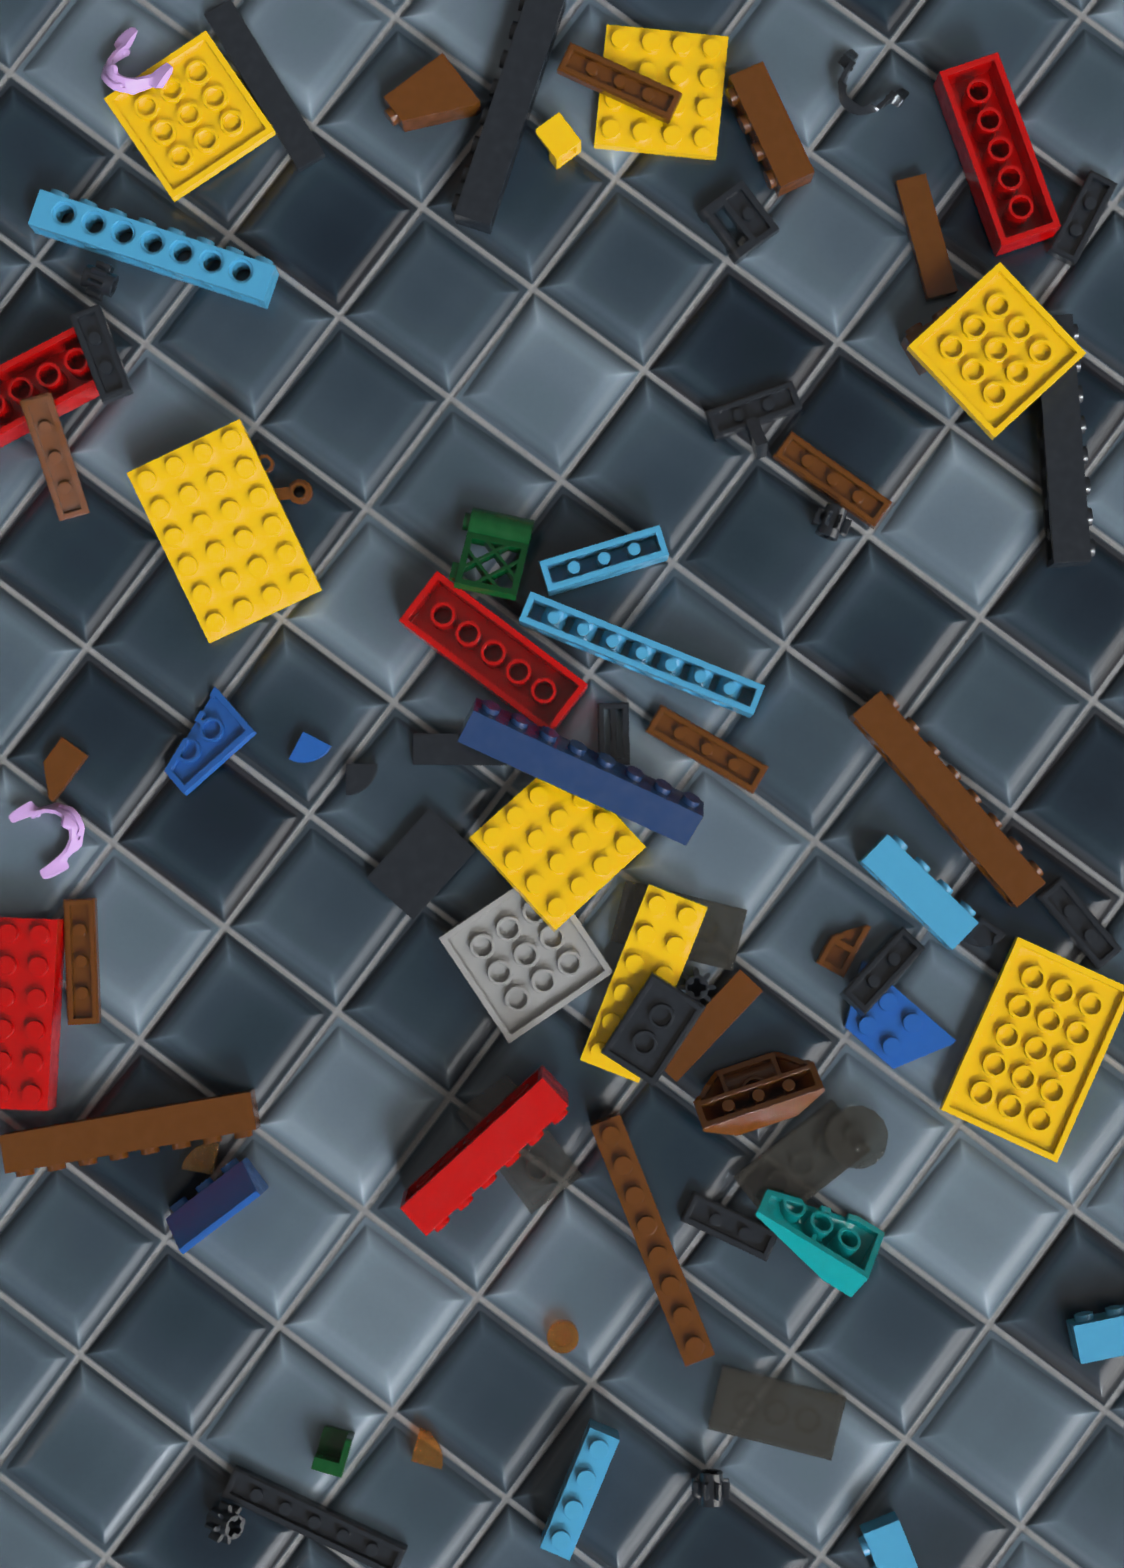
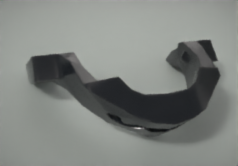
[838,49,909,115]

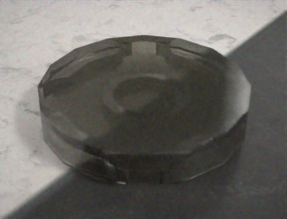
[825,1105,888,1169]

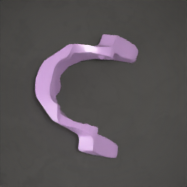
[101,27,173,95]
[8,801,85,879]

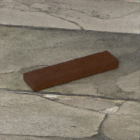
[557,42,682,125]
[894,173,958,301]
[20,391,90,521]
[772,431,892,529]
[645,705,769,794]
[63,898,101,1025]
[665,969,763,1082]

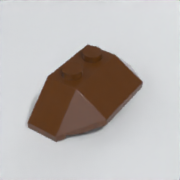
[693,1051,825,1136]

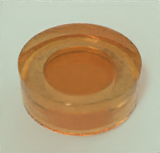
[547,1319,579,1354]

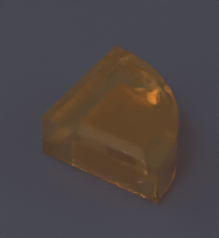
[182,1142,220,1175]
[411,1427,443,1470]

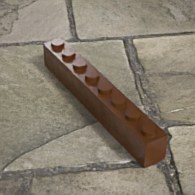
[848,691,1046,907]
[0,1089,261,1177]
[590,1111,715,1367]

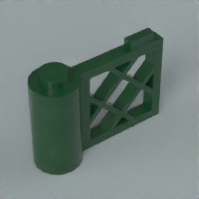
[449,507,534,601]

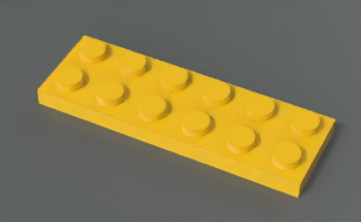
[580,884,708,1083]

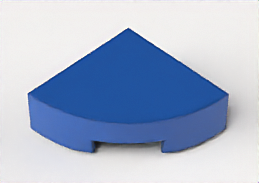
[289,732,332,763]

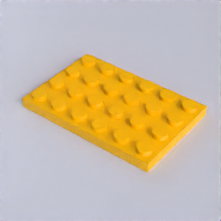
[127,419,322,643]
[939,937,1124,1163]

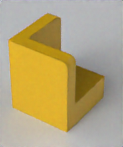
[536,112,581,170]

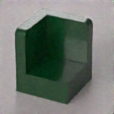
[311,1425,355,1478]

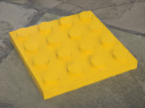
[594,24,729,161]
[104,31,276,202]
[907,262,1086,440]
[469,778,646,932]

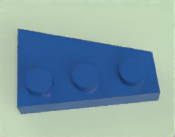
[164,686,257,796]

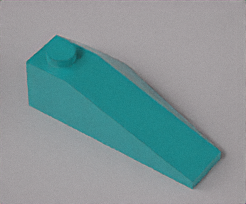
[755,1189,885,1297]

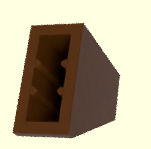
[383,53,481,132]

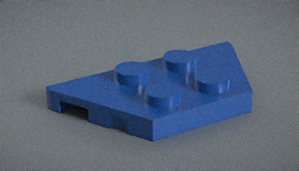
[844,960,956,1069]

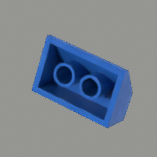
[166,1157,269,1254]

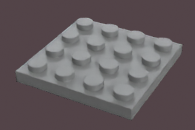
[439,888,614,1043]

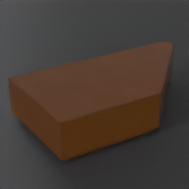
[43,737,89,802]
[815,925,871,978]

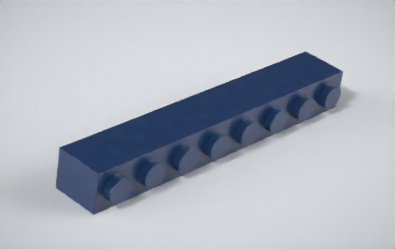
[457,697,704,846]

